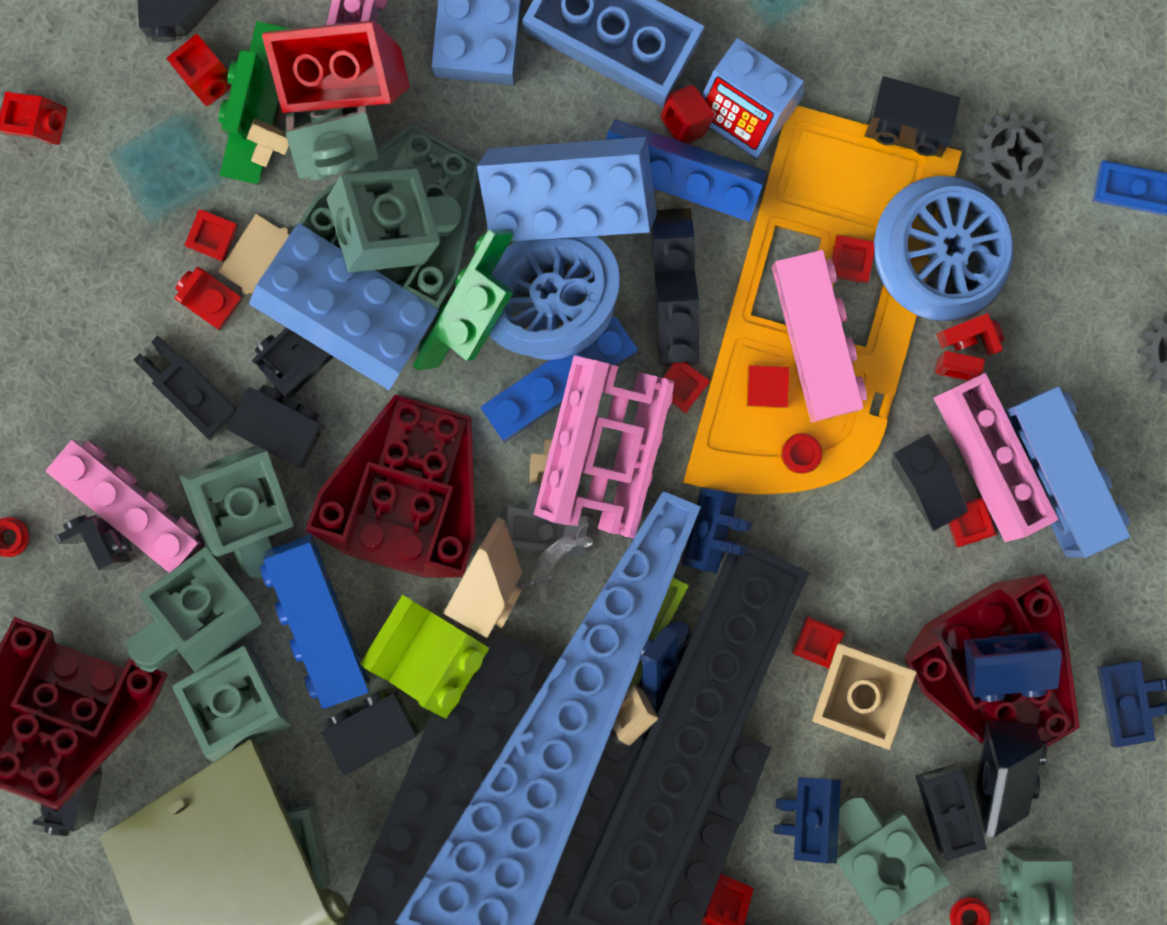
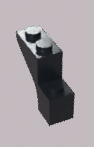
[651,208,699,365]

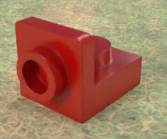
[166,33,232,106]
[0,91,67,145]
[174,266,243,331]
[936,313,1004,356]
[701,873,754,925]

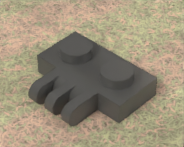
[506,481,589,557]

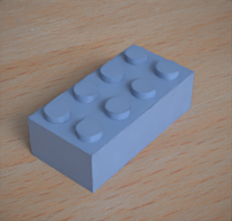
[431,0,523,85]
[522,0,704,108]
[477,137,657,241]
[249,223,439,390]
[1004,386,1131,558]

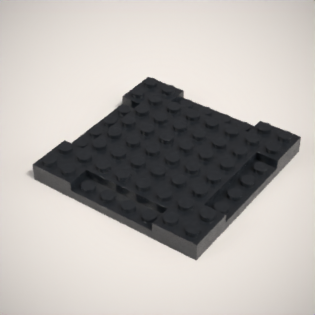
[346,628,772,925]

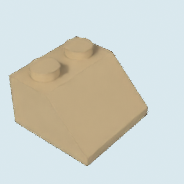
[443,517,523,638]
[812,643,917,750]

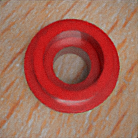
[0,517,30,557]
[949,897,991,925]

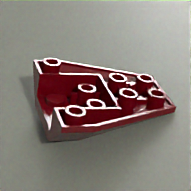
[306,395,476,578]
[903,574,1080,747]
[0,617,168,810]

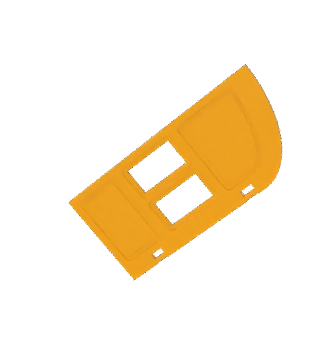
[683,106,962,494]

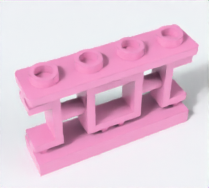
[533,355,674,538]

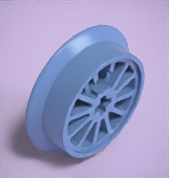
[874,176,1013,321]
[489,236,620,360]

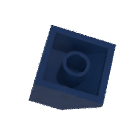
[964,631,1061,701]

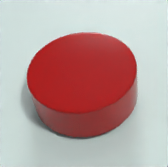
[781,433,822,474]

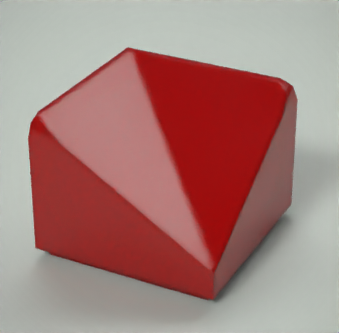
[660,85,715,144]

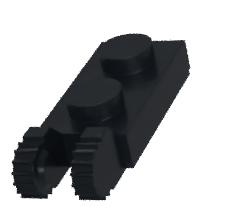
[133,335,236,441]

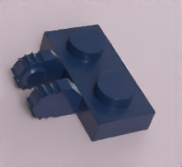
[682,487,752,574]
[640,621,690,712]
[1097,660,1167,748]
[774,777,841,864]

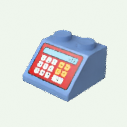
[702,38,804,160]

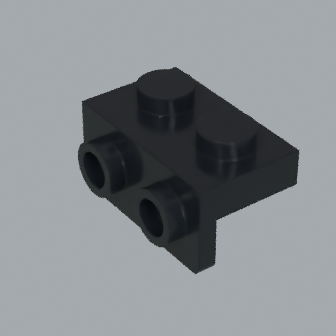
[55,514,132,570]

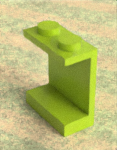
[359,594,489,719]

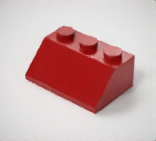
[262,20,410,113]

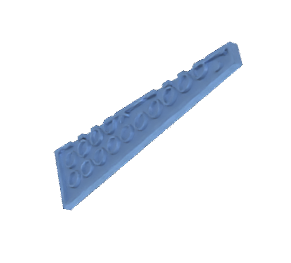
[396,491,701,925]

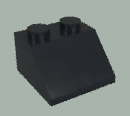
[975,720,1047,837]

